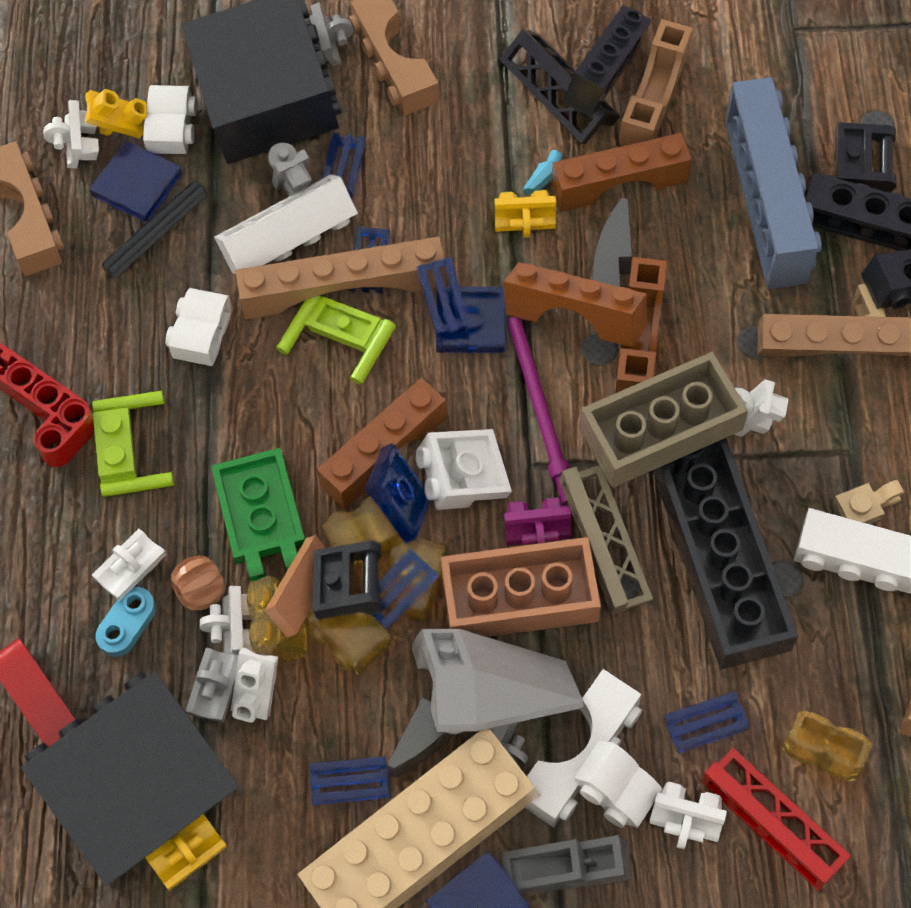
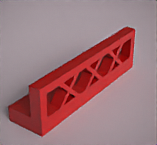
[701,748,851,892]

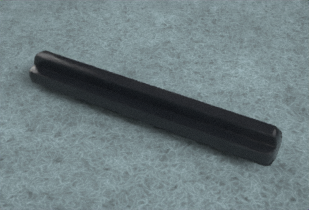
[102,181,207,278]

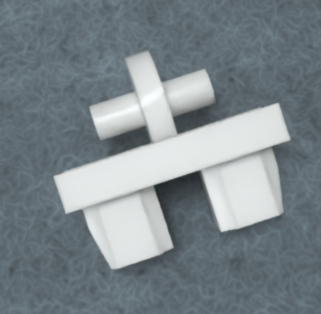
[43,100,99,169]
[734,379,788,437]
[92,529,167,602]
[200,586,262,655]
[231,647,278,723]
[649,782,727,849]

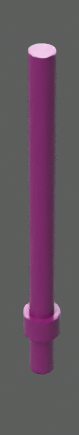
[508,317,570,506]

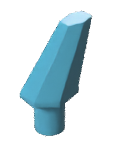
[522,150,563,195]

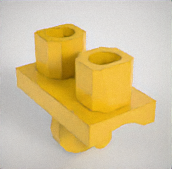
[85,89,147,138]
[494,190,556,238]
[145,814,227,891]

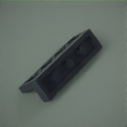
[500,29,620,144]

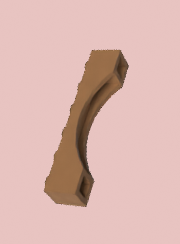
[235,237,446,320]
[757,314,911,357]

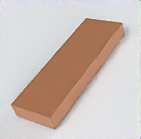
[265,535,326,637]

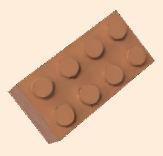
[440,537,601,637]

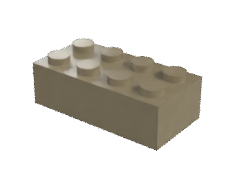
[579,351,748,488]

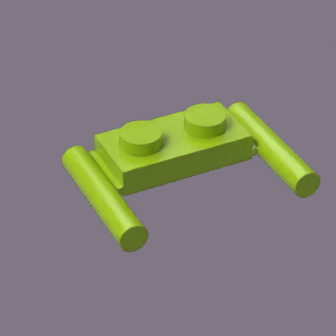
[276,295,396,385]
[92,390,174,497]

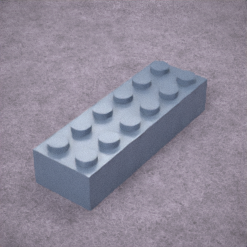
[725,77,821,289]

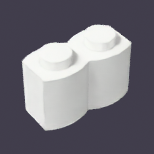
[143,85,198,154]
[165,288,232,366]
[574,740,662,828]

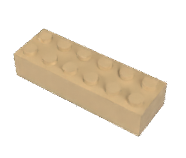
[297,728,541,908]

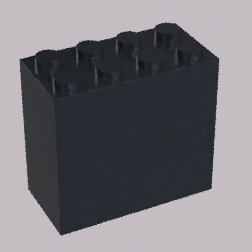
[181,0,342,164]
[21,671,239,886]

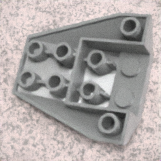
[412,629,584,734]

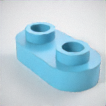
[96,587,156,657]

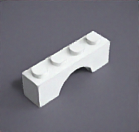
[525,669,642,828]

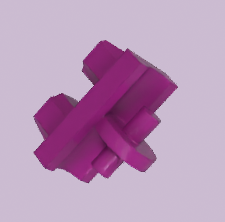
[504,497,571,545]

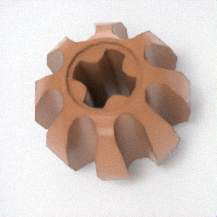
[171,556,225,611]

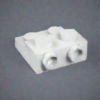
[416,429,512,510]

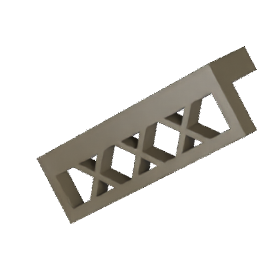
[559,465,653,615]

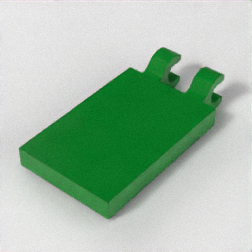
[211,448,305,587]

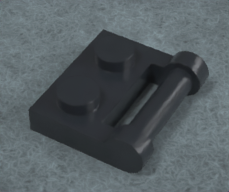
[835,122,897,192]
[313,540,382,620]

